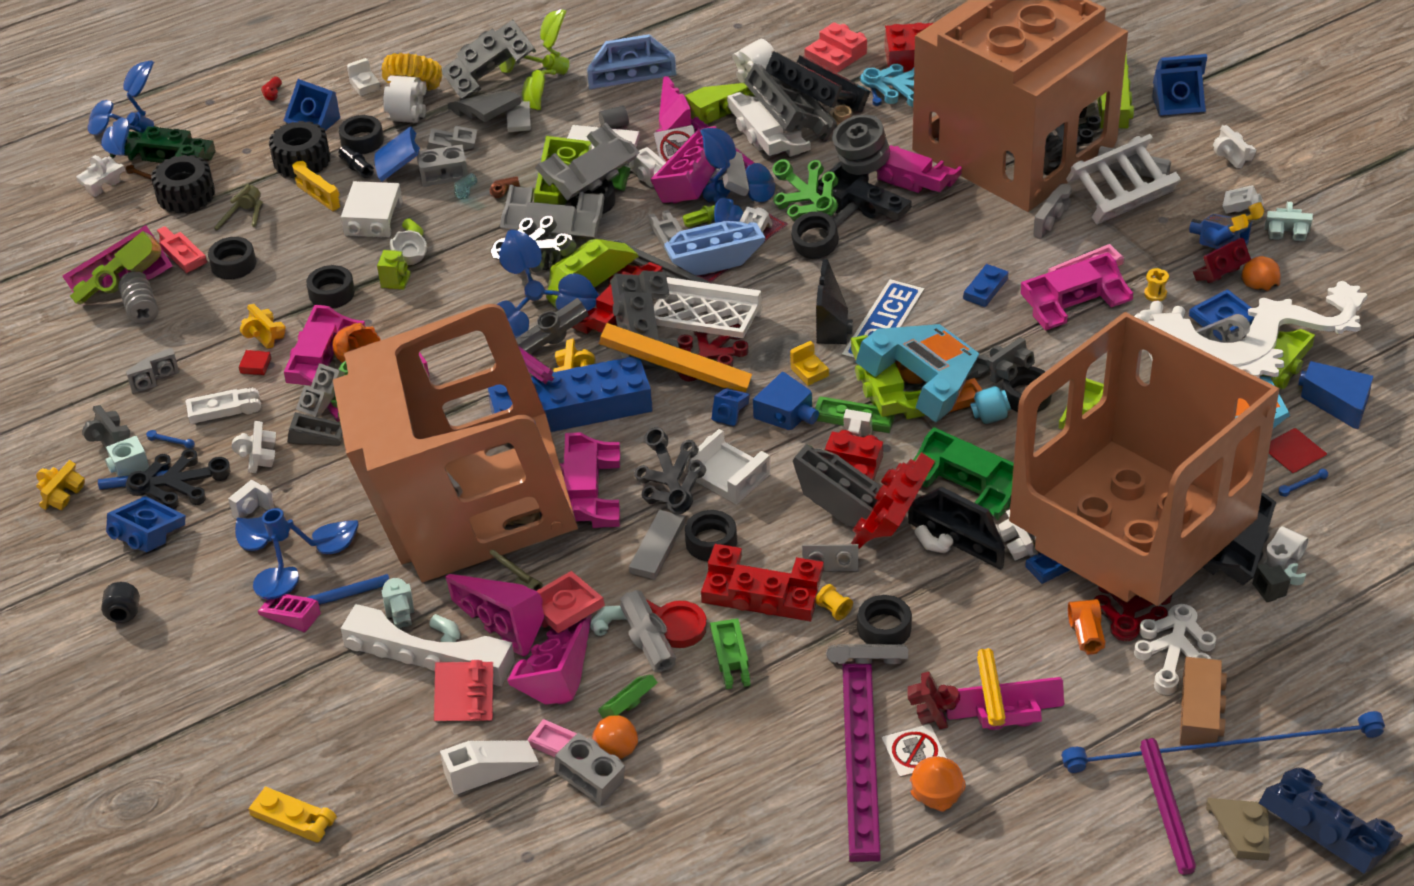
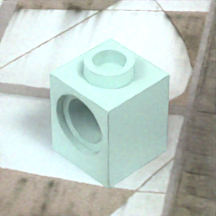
[105,436,149,477]

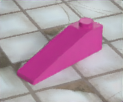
[656,76,691,132]
[63,225,173,292]
[445,574,544,657]
[508,614,592,705]

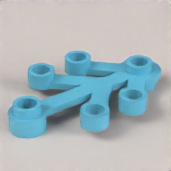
[860,64,914,107]

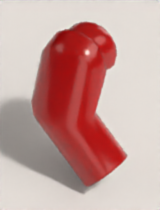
[261,76,282,101]

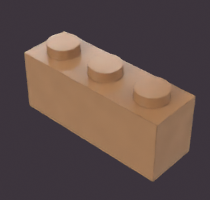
[1180,657,1227,748]

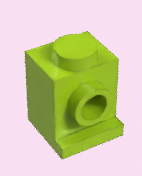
[377,250,411,290]

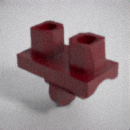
[907,671,961,729]

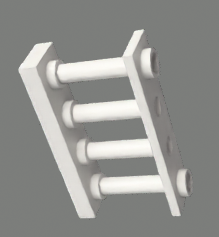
[1066,134,1181,225]

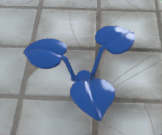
[87,60,155,156]
[700,128,775,223]
[496,230,600,338]
[235,508,359,600]

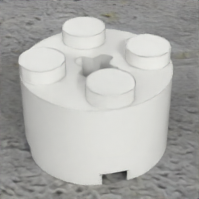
[732,39,777,83]
[384,76,426,123]

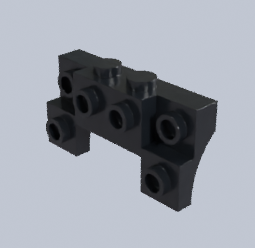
[1203,493,1277,585]

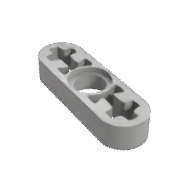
[1195,314,1250,343]

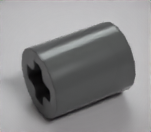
[599,106,629,129]

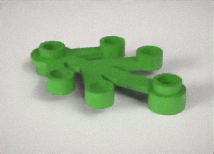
[772,159,838,221]

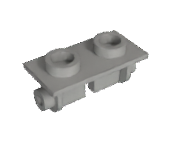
[802,544,858,571]

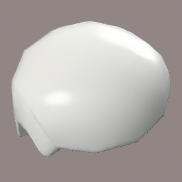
[390,230,427,265]

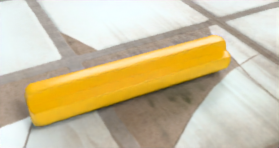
[977,648,1005,727]

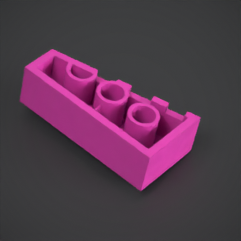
[650,126,717,204]

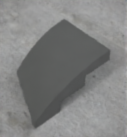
[447,90,521,122]

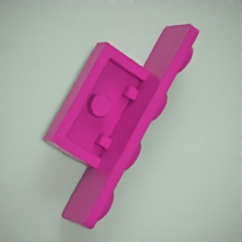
[946,677,1064,730]

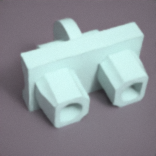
[1265,202,1313,241]
[381,578,414,629]

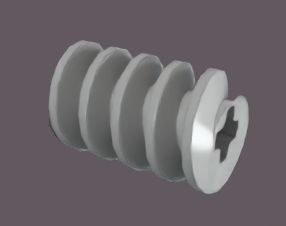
[118,271,159,324]

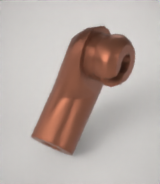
[490,176,520,198]

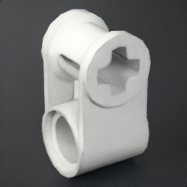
[1263,526,1309,570]

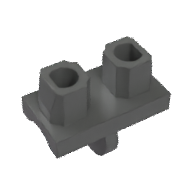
[987,337,1035,383]
[82,405,130,450]

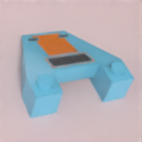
[856,324,979,422]

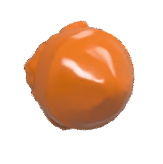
[333,323,381,363]
[910,756,966,812]

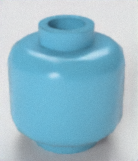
[970,386,1011,424]

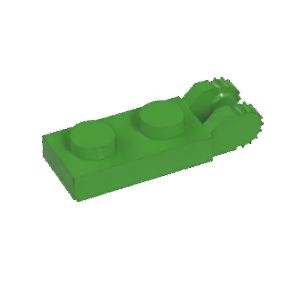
[710,618,751,690]

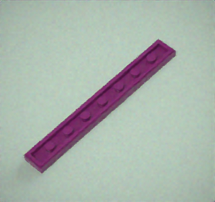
[842,664,881,862]

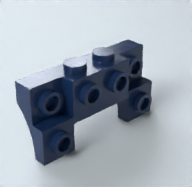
[1259,767,1403,874]

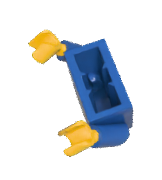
[1189,202,1264,249]

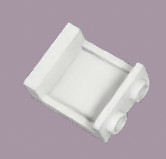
[341,181,402,237]
[686,429,770,505]

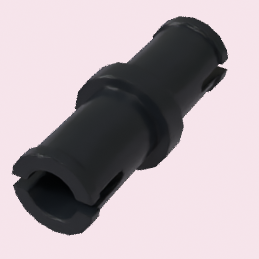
[338,145,374,178]

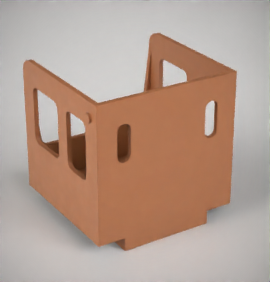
[912,0,1128,212]
[333,304,578,583]
[1009,312,1280,606]

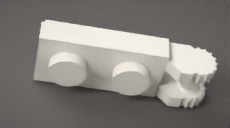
[186,387,261,424]

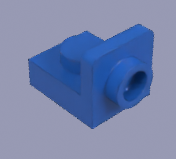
[711,388,750,426]

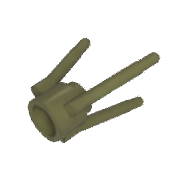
[214,184,263,230]
[490,550,543,591]

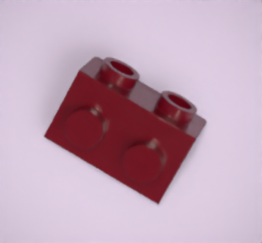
[1193,238,1251,283]

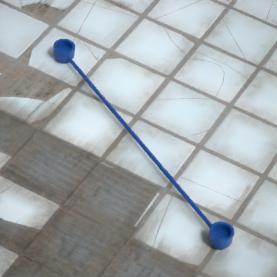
[1061,711,1385,773]

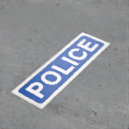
[842,279,924,358]

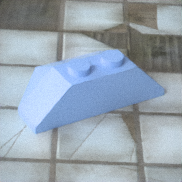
[587,34,676,89]
[664,221,765,276]

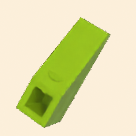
[685,83,756,124]

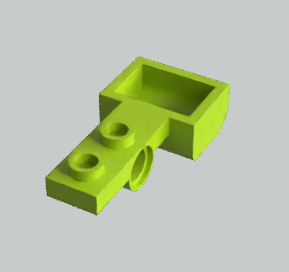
[70,231,161,305]

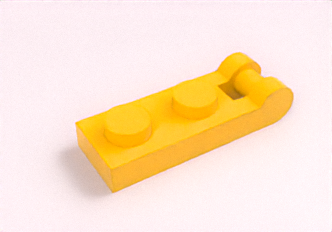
[293,161,340,211]
[248,786,337,842]

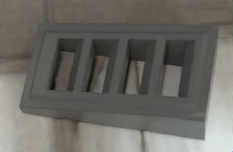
[287,412,343,445]

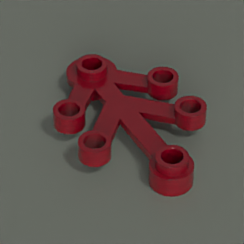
[677,322,749,382]
[1094,586,1173,641]

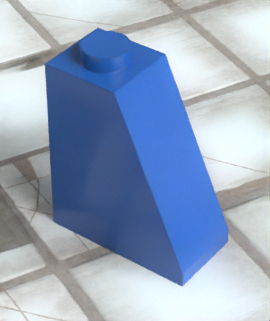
[1298,361,1373,429]

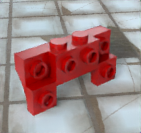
[572,262,663,334]
[851,452,935,549]
[701,544,824,622]

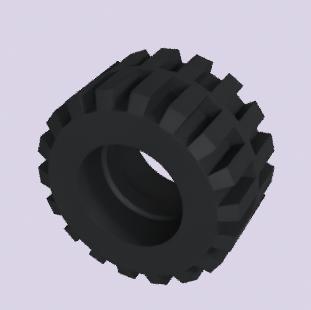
[269,121,331,178]
[151,155,215,213]

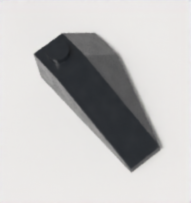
[816,259,853,345]

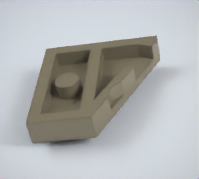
[1206,798,1270,861]

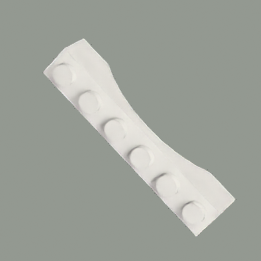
[341,604,515,687]

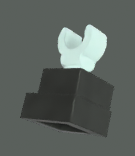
[1252,563,1306,603]

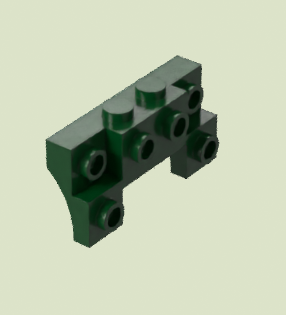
[109,126,216,163]

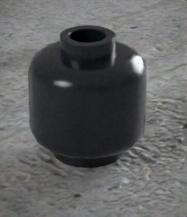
[101,582,140,623]

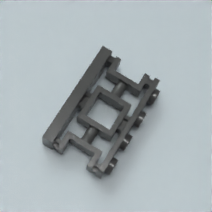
[744,63,837,141]

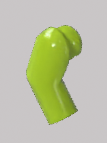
[402,218,424,236]

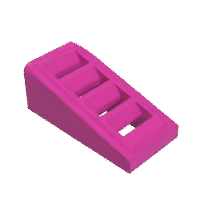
[258,594,321,632]

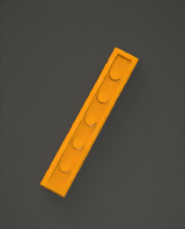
[598,323,752,393]

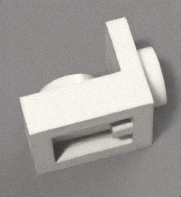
[347,58,381,96]
[1223,185,1263,214]
[739,206,773,233]
[228,480,274,519]

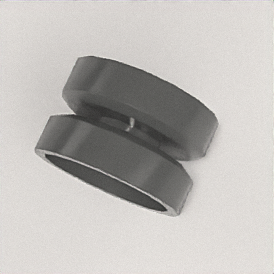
[832,114,891,175]

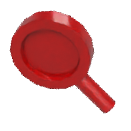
[646,599,707,648]

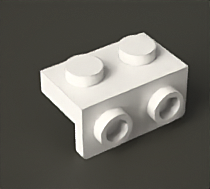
[625,147,666,187]

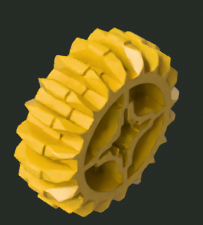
[381,53,442,91]

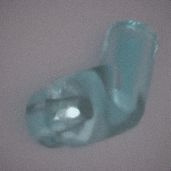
[454,173,477,200]

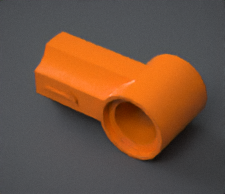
[1068,599,1105,655]

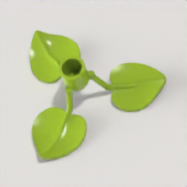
[499,9,570,110]

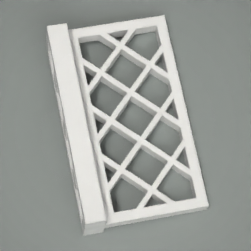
[654,277,762,338]

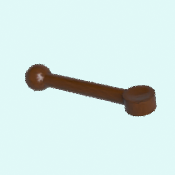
[125,165,152,180]

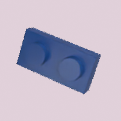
[963,264,1009,307]

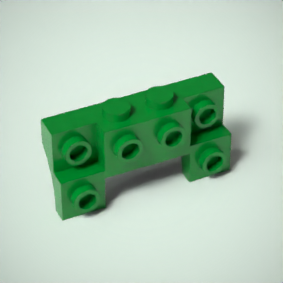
[913,427,1014,521]

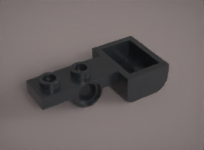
[817,162,912,221]

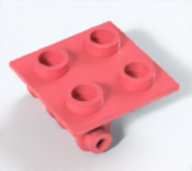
[434,660,493,721]

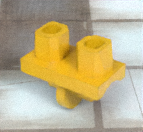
[240,304,286,349]
[554,339,596,372]
[36,460,85,510]

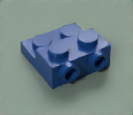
[106,496,186,552]

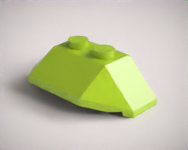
[546,239,639,310]

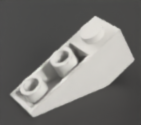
[440,741,539,795]

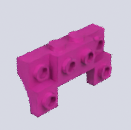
[877,145,962,193]
[1020,253,1133,331]
[284,305,366,386]
[560,432,620,528]

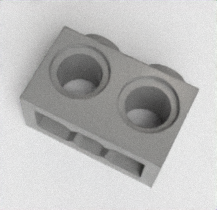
[417,144,468,187]
[554,732,625,805]

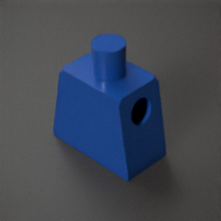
[753,371,819,430]

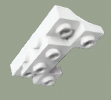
[727,92,811,157]

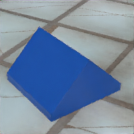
[1152,66,1206,116]
[283,79,340,131]

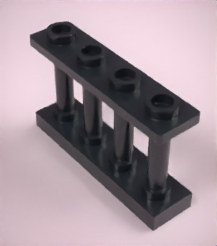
[766,52,871,112]

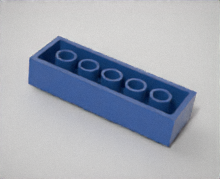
[488,356,653,432]

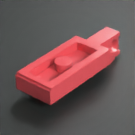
[157,226,207,273]

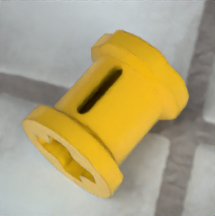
[1144,268,1169,301]
[815,584,853,620]

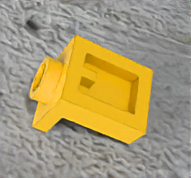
[790,341,829,386]

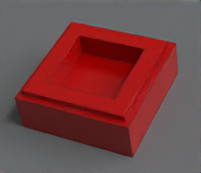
[239,350,272,375]

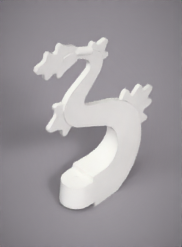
[1148,281,1367,378]

